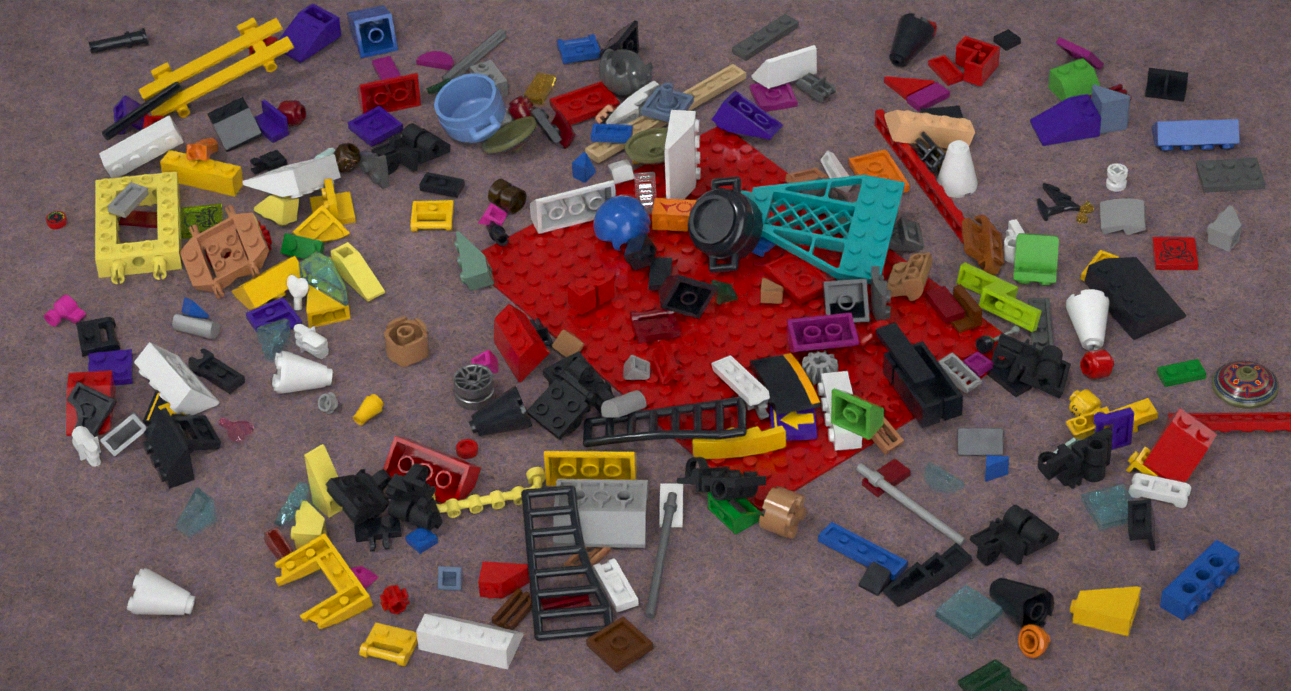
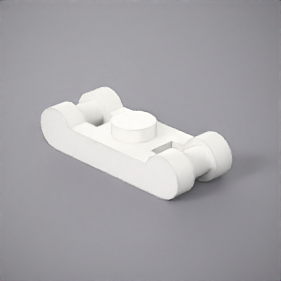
[1128,473,1191,508]

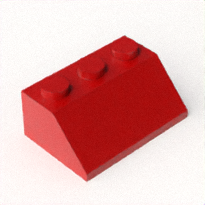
[357,73,421,114]
[494,304,550,382]

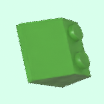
[1048,58,1100,101]
[831,388,884,440]

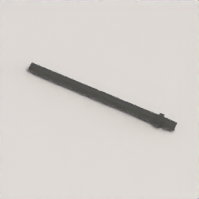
[645,492,677,618]

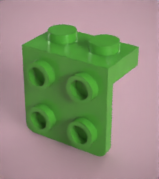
[1013,233,1059,285]

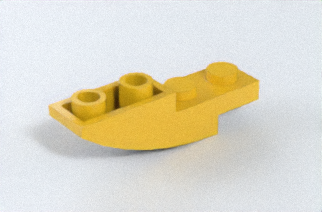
[1066,398,1158,440]

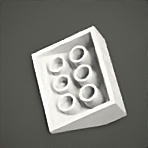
[664,110,701,199]
[242,154,341,199]

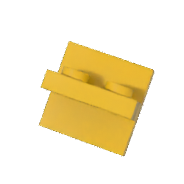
[310,178,356,225]

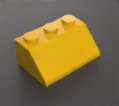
[231,256,308,310]

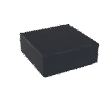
[993,29,1021,51]

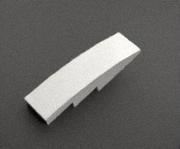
[605,81,659,125]

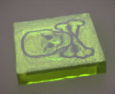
[181,203,223,239]

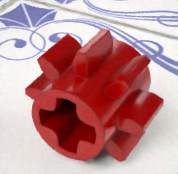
[380,585,410,614]

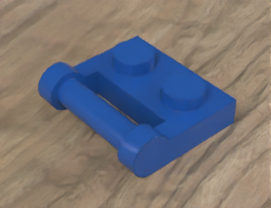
[556,34,600,64]

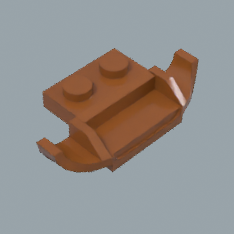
[962,214,1005,276]

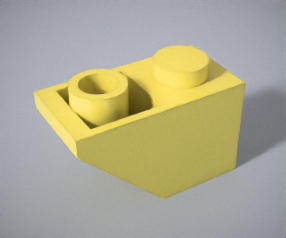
[254,194,299,226]
[291,500,327,549]

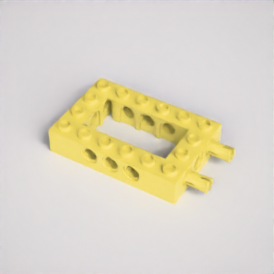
[95,171,182,284]

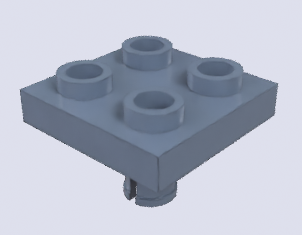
[641,83,694,123]

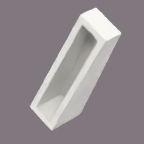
[820,151,853,193]

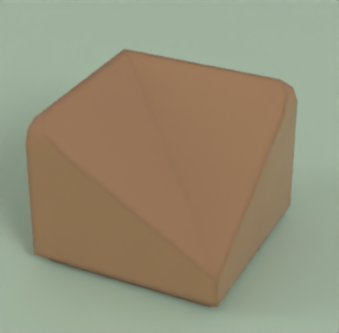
[761,278,784,304]

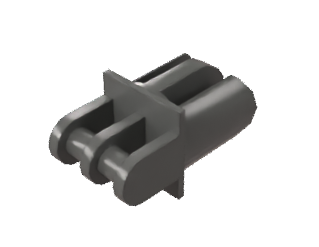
[796,72,836,102]

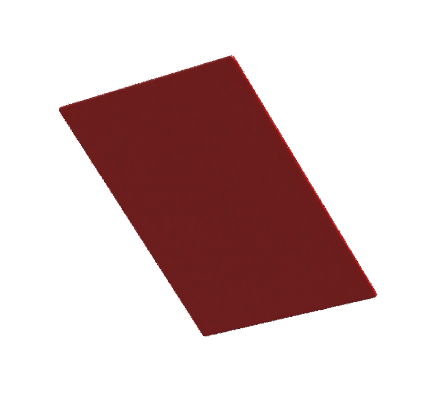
[481,127,1005,511]

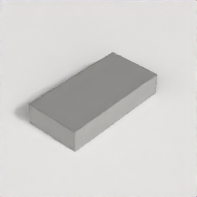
[107,182,149,218]

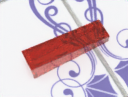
[264,527,293,560]

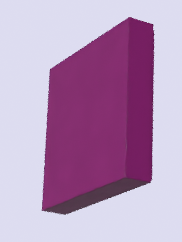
[1056,37,1104,70]
[750,82,798,112]

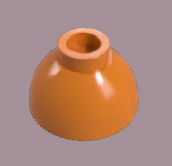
[1018,625,1050,658]

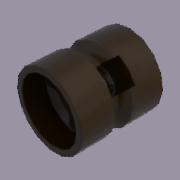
[488,179,527,214]

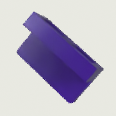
[113,95,145,135]
[254,99,289,143]

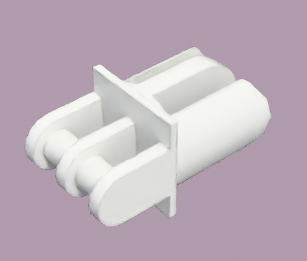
[294,324,329,359]
[72,426,101,467]

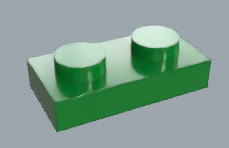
[280,233,325,261]
[1157,359,1206,387]

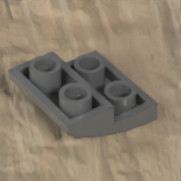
[870,266,891,321]

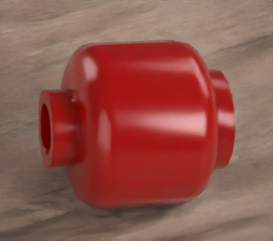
[1080,349,1114,379]

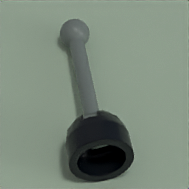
[975,326,1020,354]

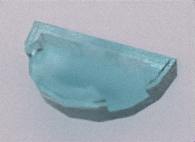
[924,462,965,493]

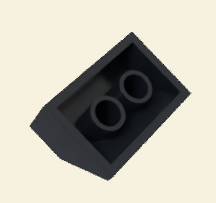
[143,408,195,489]

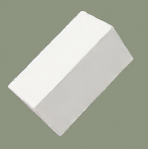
[752,45,817,89]

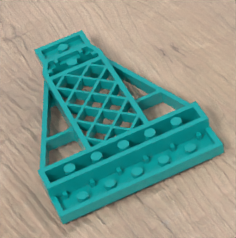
[741,175,905,284]

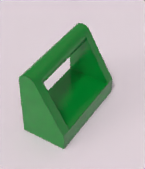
[707,492,764,535]

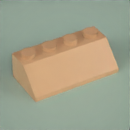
[884,110,975,149]

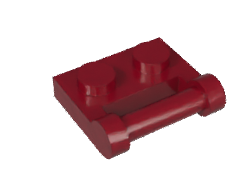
[630,308,680,344]

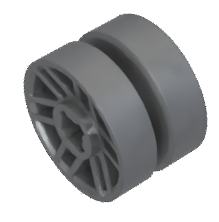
[453,364,495,410]

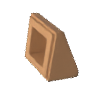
[552,330,585,357]

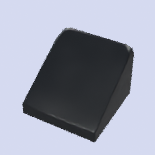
[858,562,891,596]

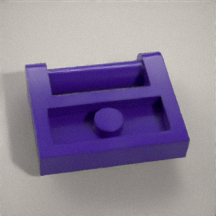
[1093,407,1134,450]

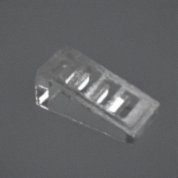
[634,172,657,214]

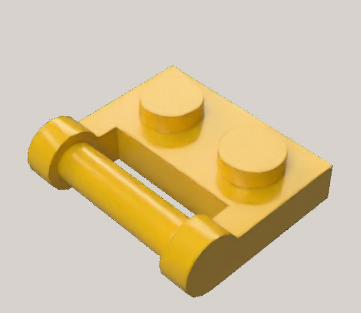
[411,200,454,232]
[359,622,418,667]

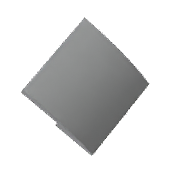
[1100,199,1146,235]

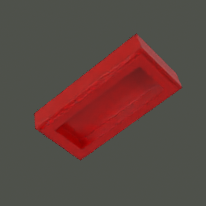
[928,55,964,86]

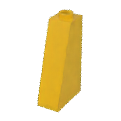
[306,257,350,329]

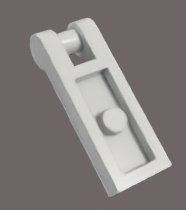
[592,558,639,612]

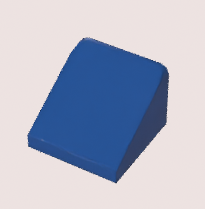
[181,297,209,319]
[985,455,1009,482]

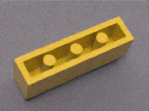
[160,150,243,197]

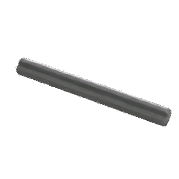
[442,29,507,84]

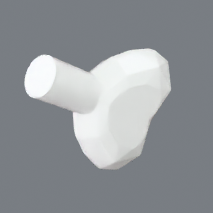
[287,275,309,310]

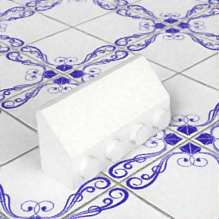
[530,180,616,234]
[134,342,220,416]
[416,613,524,669]

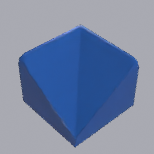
[572,152,596,183]

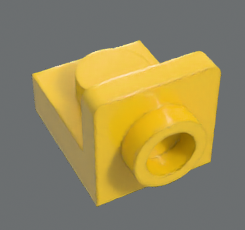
[1126,446,1158,477]

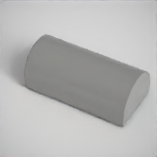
[172,314,221,340]
[601,391,647,417]

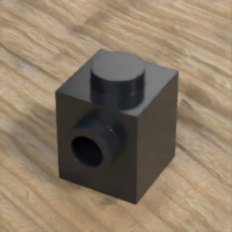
[624,234,657,271]

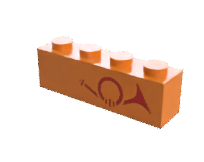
[652,198,697,232]

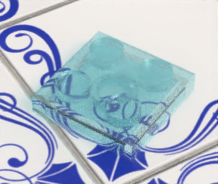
[1081,484,1134,531]
[935,585,1003,640]

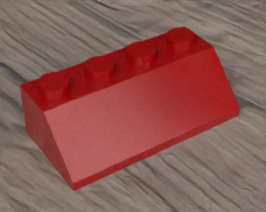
[383,436,482,503]

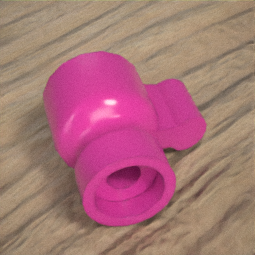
[44,294,86,327]

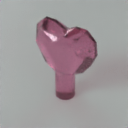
[219,417,254,442]

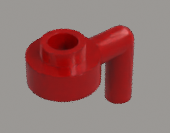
[855,320,889,346]

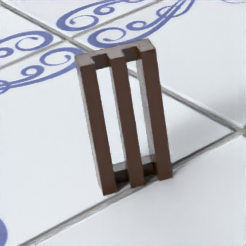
[492,588,532,630]

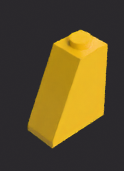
[1070,586,1141,636]

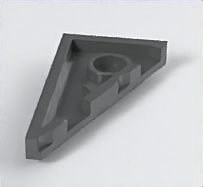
[358,150,390,189]

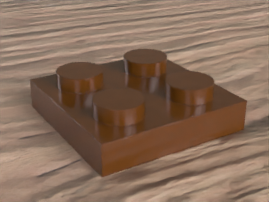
[586,616,653,673]

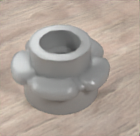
[318,392,338,414]

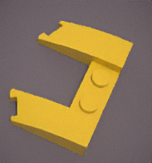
[275,533,373,629]

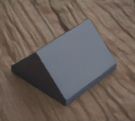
[1091,84,1131,134]

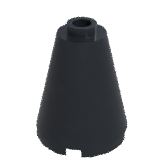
[889,13,935,67]
[469,386,532,436]
[989,578,1055,629]

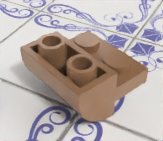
[887,252,933,301]

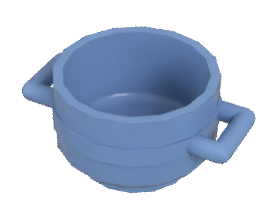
[434,73,506,143]

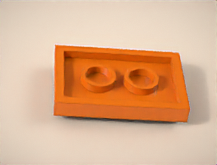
[849,149,910,193]

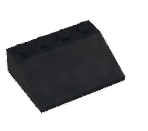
[1084,257,1186,340]

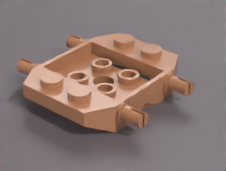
[180,205,269,299]

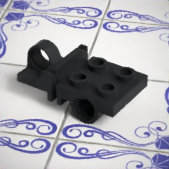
[372,123,451,175]
[992,333,1071,398]
[543,351,615,415]
[527,356,597,440]
[1038,427,1113,489]
[677,457,766,500]
[385,463,443,530]
[325,469,392,525]
[970,505,1059,566]

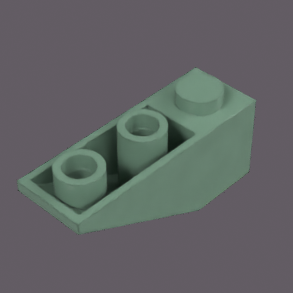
[454,231,494,291]

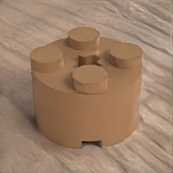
[384,317,429,367]
[759,486,807,539]

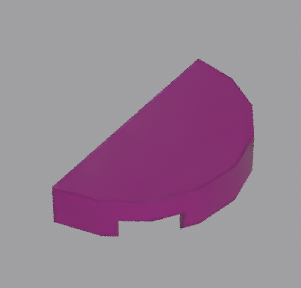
[416,51,454,70]

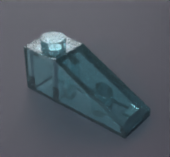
[299,251,348,306]

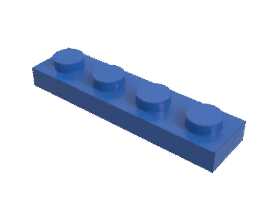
[818,522,908,581]

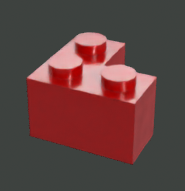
[955,36,1000,87]

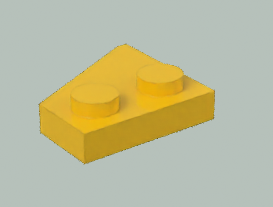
[292,205,350,243]

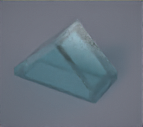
[175,487,217,538]

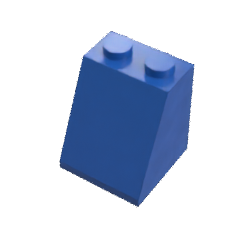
[347,5,398,58]

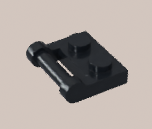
[76,317,120,357]
[172,415,221,453]

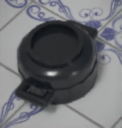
[688,176,763,273]

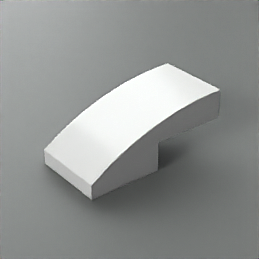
[660,484,683,527]

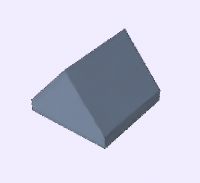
[438,566,464,591]

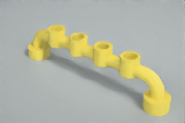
[432,467,546,518]

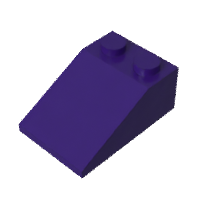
[712,90,783,140]
[1030,94,1101,146]

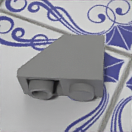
[1206,205,1242,252]

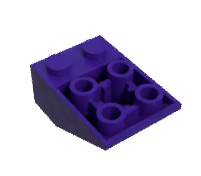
[278,3,342,63]

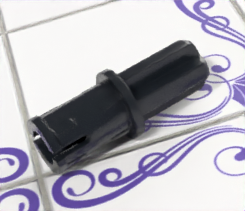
[486,221,509,246]

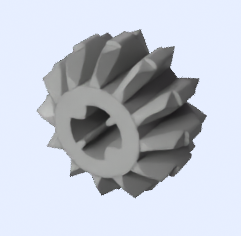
[802,350,838,386]

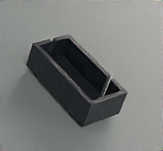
[883,341,963,428]

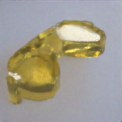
[1076,201,1094,224]

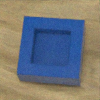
[405,527,438,554]

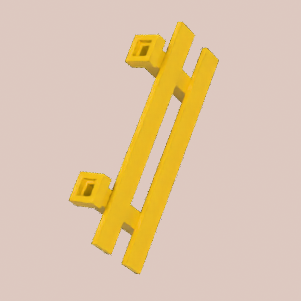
[138,17,294,118]

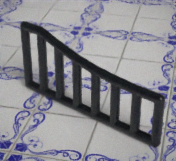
[583,397,747,448]
[521,485,614,641]

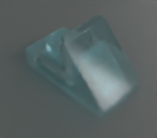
[257,319,291,362]

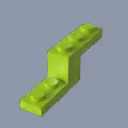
[956,262,1042,332]

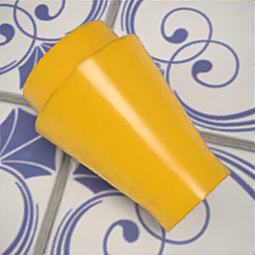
[353,394,384,426]

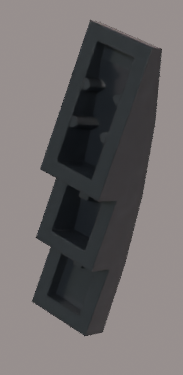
[882,542,973,607]

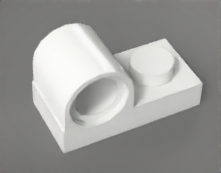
[1004,219,1024,263]

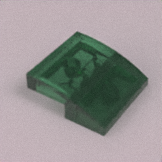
[958,659,1027,691]

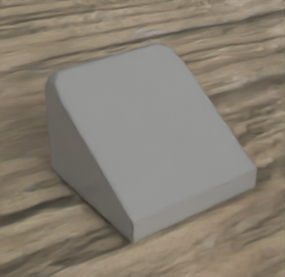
[623,355,650,380]

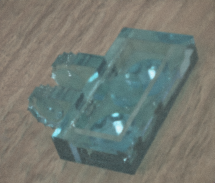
[274,481,309,527]

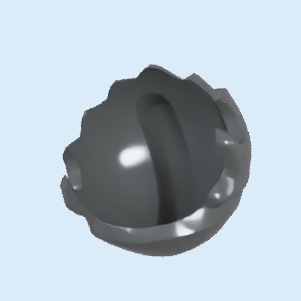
[599,49,653,96]

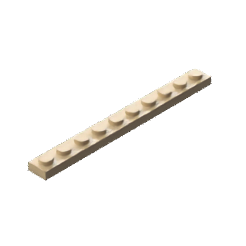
[585,64,746,164]

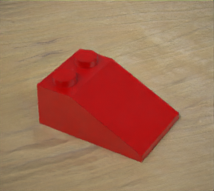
[66,370,116,436]
[1143,408,1217,483]

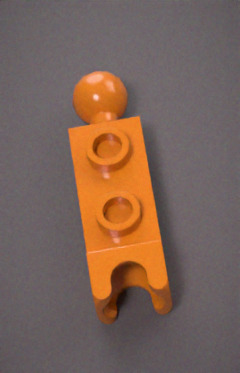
[187,138,218,161]

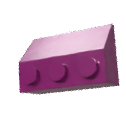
[787,313,859,353]

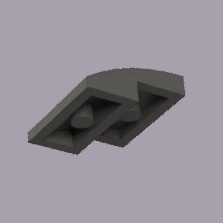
[889,217,924,251]

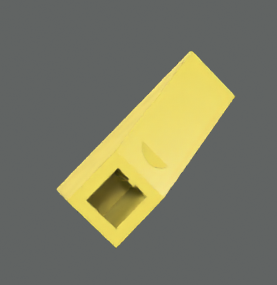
[331,242,385,302]
[304,444,343,518]

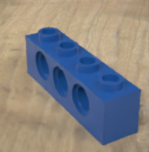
[1160,539,1240,621]

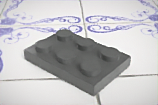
[1196,157,1265,193]

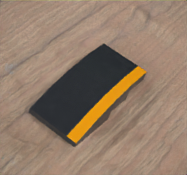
[750,353,821,415]

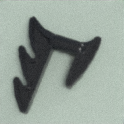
[1037,183,1080,221]

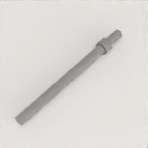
[856,463,966,546]

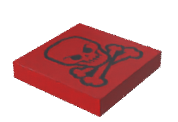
[1152,237,1198,270]

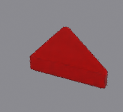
[884,76,935,100]

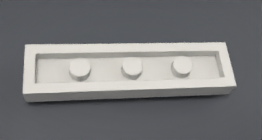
[711,355,770,406]

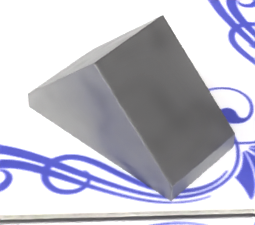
[100,412,148,456]

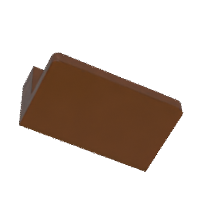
[951,284,982,333]

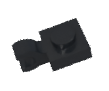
[250,150,287,175]

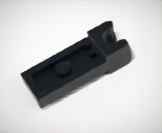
[188,348,245,394]

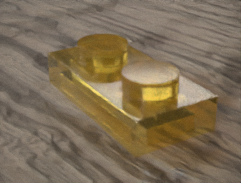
[524,72,556,105]

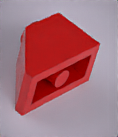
[478,561,529,599]

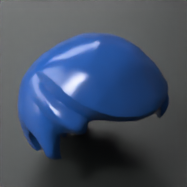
[593,195,651,251]

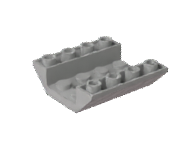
[553,479,650,548]

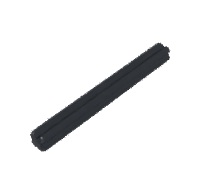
[102,82,182,140]

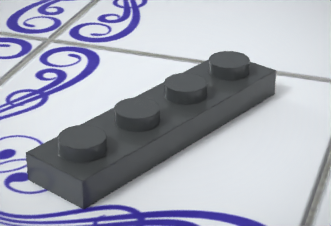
[732,14,799,61]

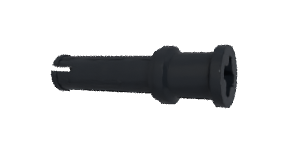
[89,28,148,54]

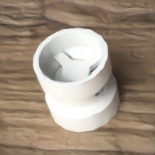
[1106,163,1128,192]

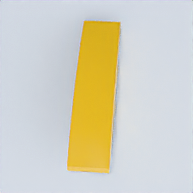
[692,425,786,459]

